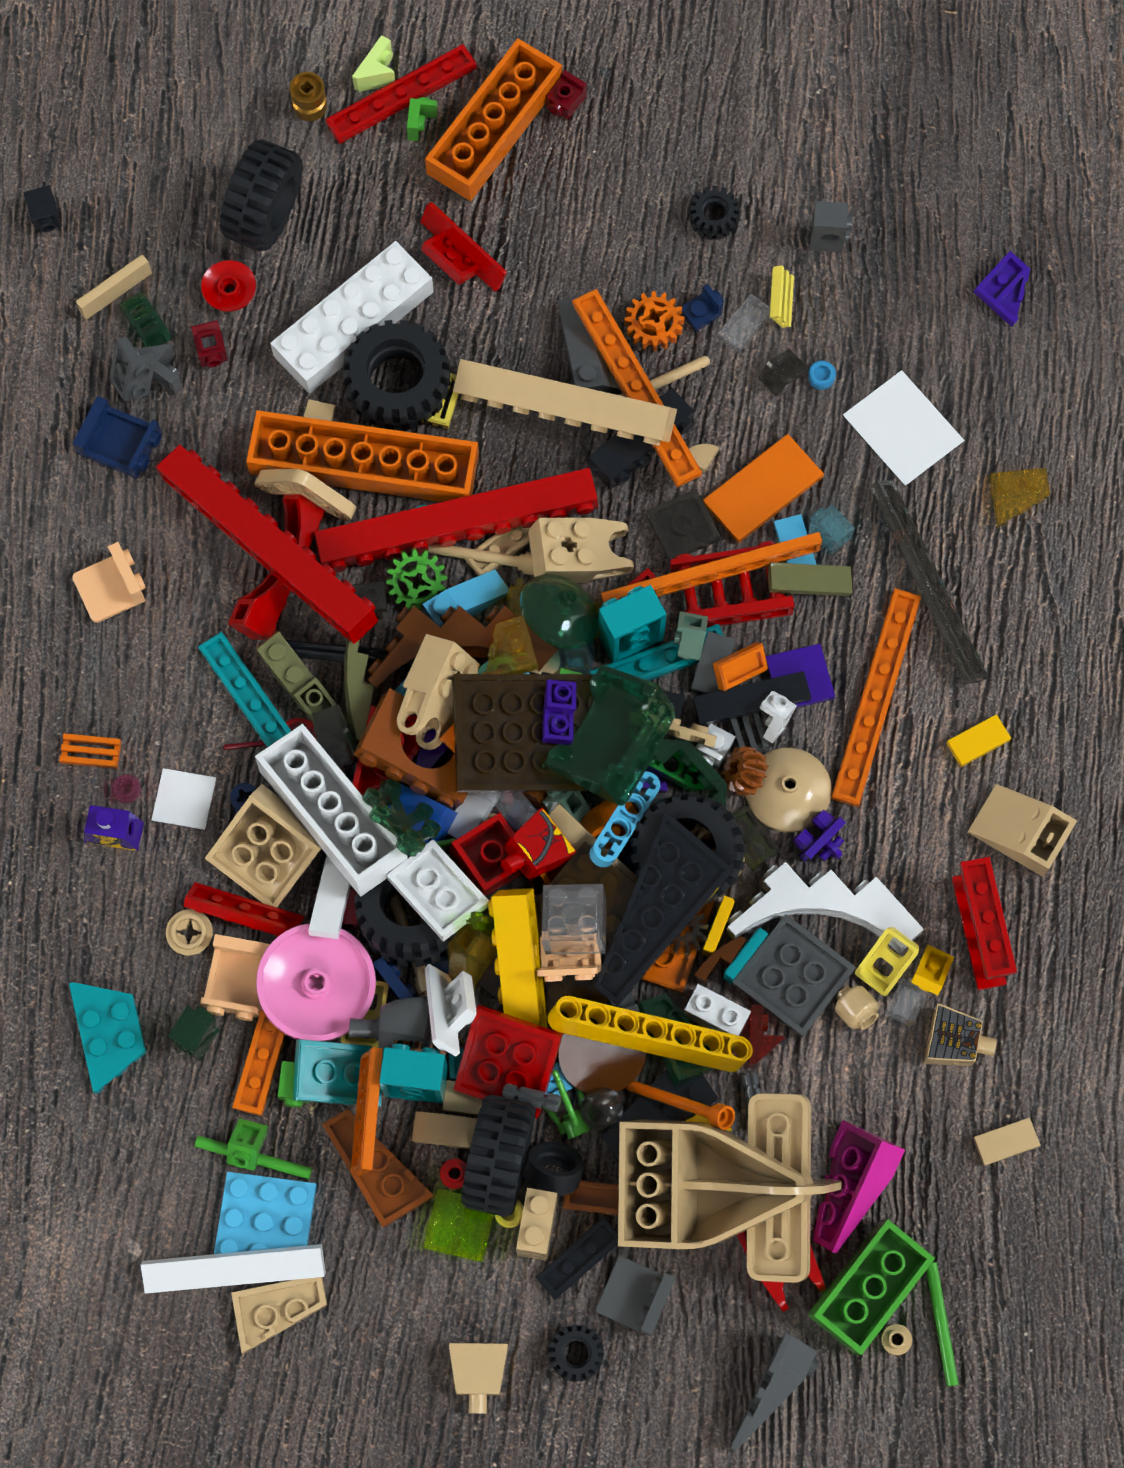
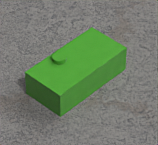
[807,1219,935,1355]

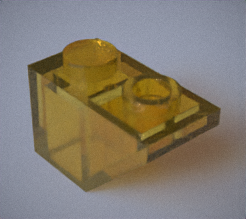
[448,921,497,988]

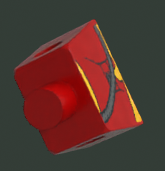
[501,807,577,879]

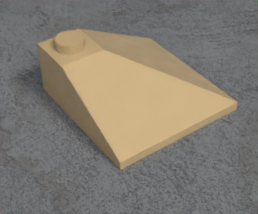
[205,784,321,907]

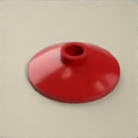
[201,260,256,312]

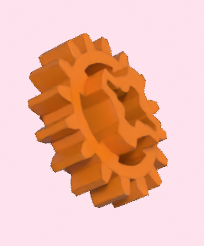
[624,291,684,351]

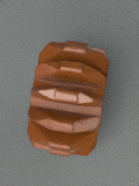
[721,746,769,796]

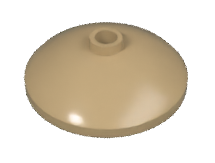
[746,748,832,832]

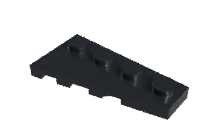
[601,1060,718,1163]

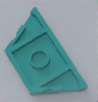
[69,982,147,1094]

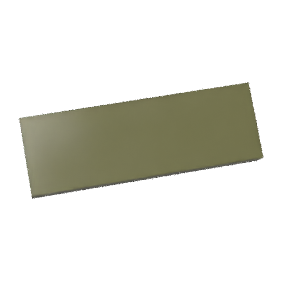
[767,562,853,596]

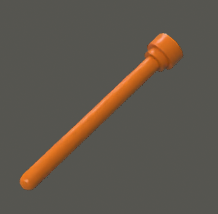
[625,1080,735,1130]

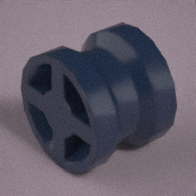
[230,783,256,813]

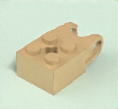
[528,518,634,583]
[397,634,480,750]

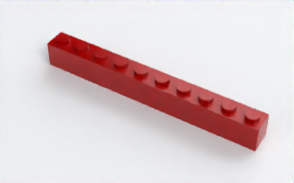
[156,444,378,644]
[315,468,599,573]

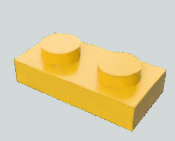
[911,944,954,996]

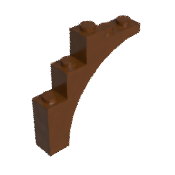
[367,604,558,687]

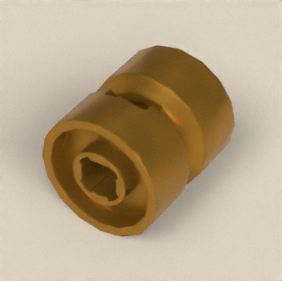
[289,72,327,122]

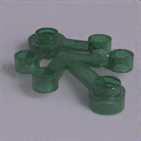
[362,779,441,857]

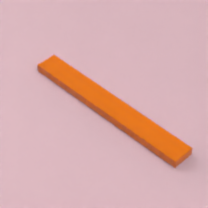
[572,289,702,488]
[601,532,822,605]
[831,588,921,807]

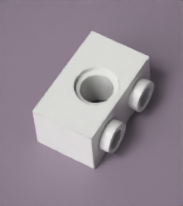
[683,984,751,1036]

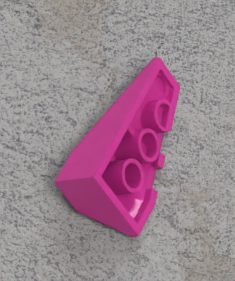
[813,1120,905,1253]

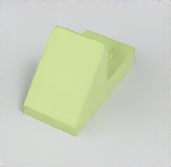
[352,35,395,92]

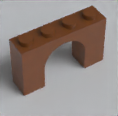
[353,688,468,810]

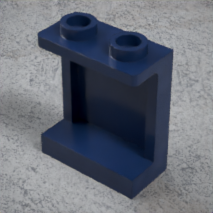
[72,396,162,479]

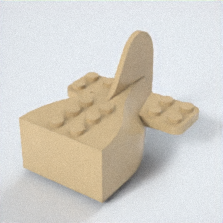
[618,1093,841,1283]

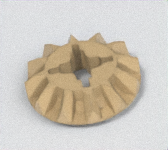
[166,909,213,956]

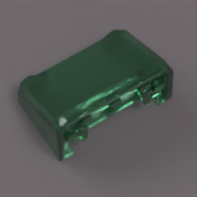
[545,664,675,806]

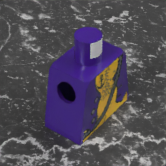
[84,805,144,851]

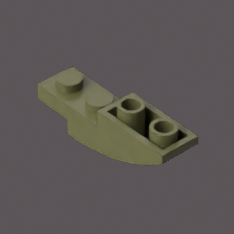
[255,631,349,738]

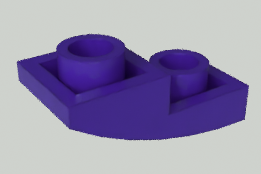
[542,679,576,745]

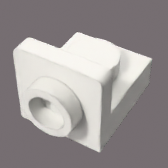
[760,691,797,743]
[694,724,736,768]

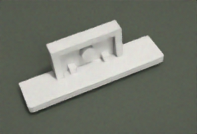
[425,964,477,1056]

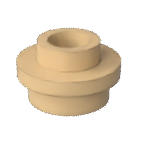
[881,1324,912,1355]

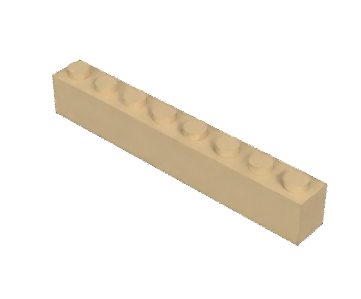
[453,359,677,446]

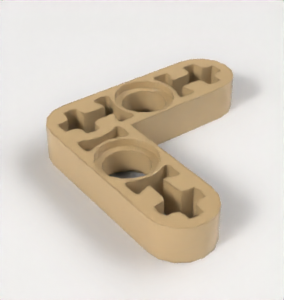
[255,469,357,521]

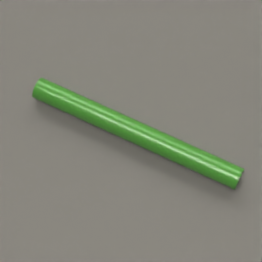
[195,1135,313,1180]
[926,1262,959,1387]

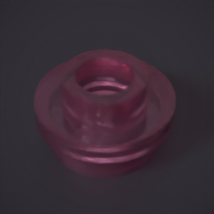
[112,774,141,803]

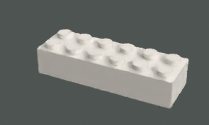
[270,241,434,394]
[255,724,408,897]

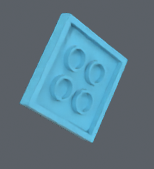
[214,1172,317,1254]

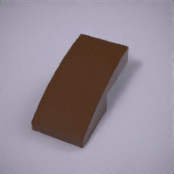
[693,936,747,986]

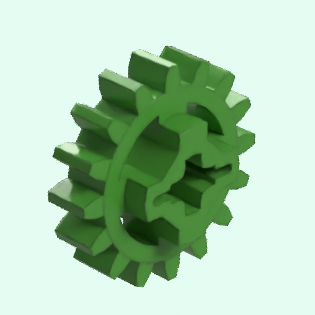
[385,548,447,610]

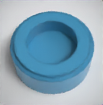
[808,361,836,390]

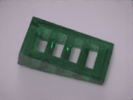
[118,291,172,347]

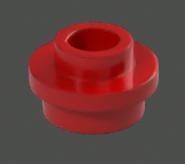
[440,1159,467,1189]

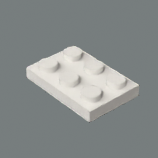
[387,840,489,942]

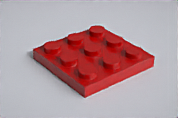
[453,1005,563,1119]

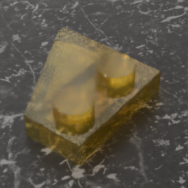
[989,468,1050,527]
[483,615,539,674]

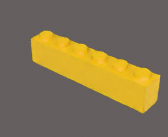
[488,888,548,1028]

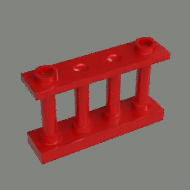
[670,541,795,628]
[951,857,1017,991]

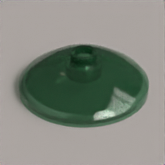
[520,574,599,649]

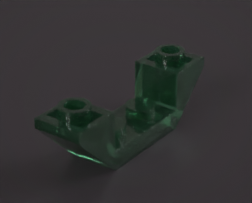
[639,738,727,807]

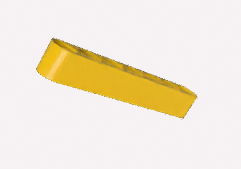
[548,996,753,1072]

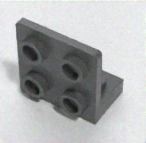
[596,1256,676,1337]

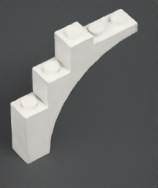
[726,862,924,954]

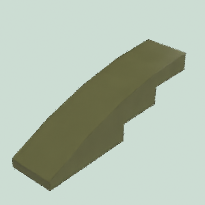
[344,639,374,745]

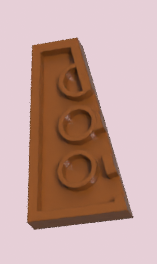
[322,1109,435,1228]

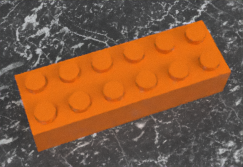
[425,38,562,202]

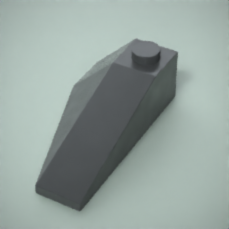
[557,297,622,395]
[729,1333,819,1451]

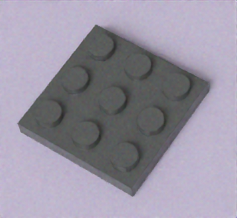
[732,914,856,1038]

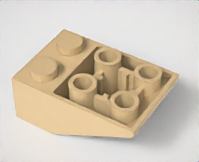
[967,784,1077,877]

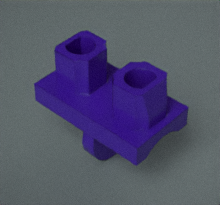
[792,810,846,862]

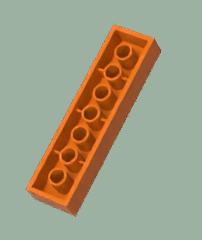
[246,410,479,502]

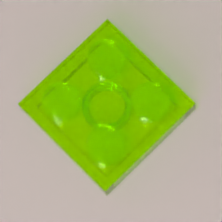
[423,1189,494,1263]

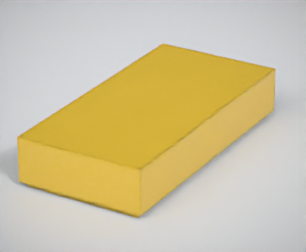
[946,714,1011,767]
[702,895,735,957]

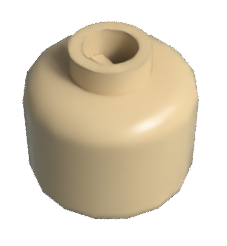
[835,986,879,1030]

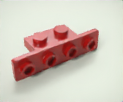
[420,202,507,291]

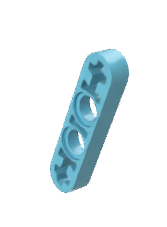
[590,771,660,867]

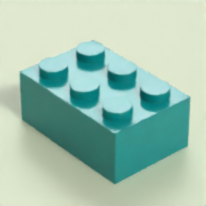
[598,585,667,663]
[379,1044,448,1104]

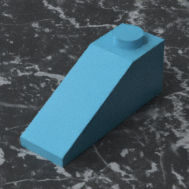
[423,569,511,626]

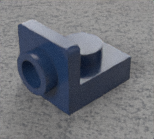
[681,284,724,333]

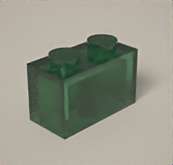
[168,1006,219,1061]

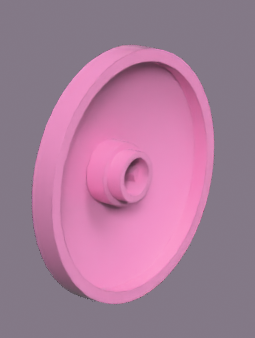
[256,924,376,1042]

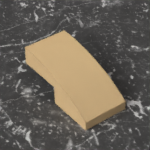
[411,1111,477,1149]

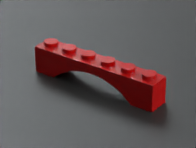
[228,494,325,640]

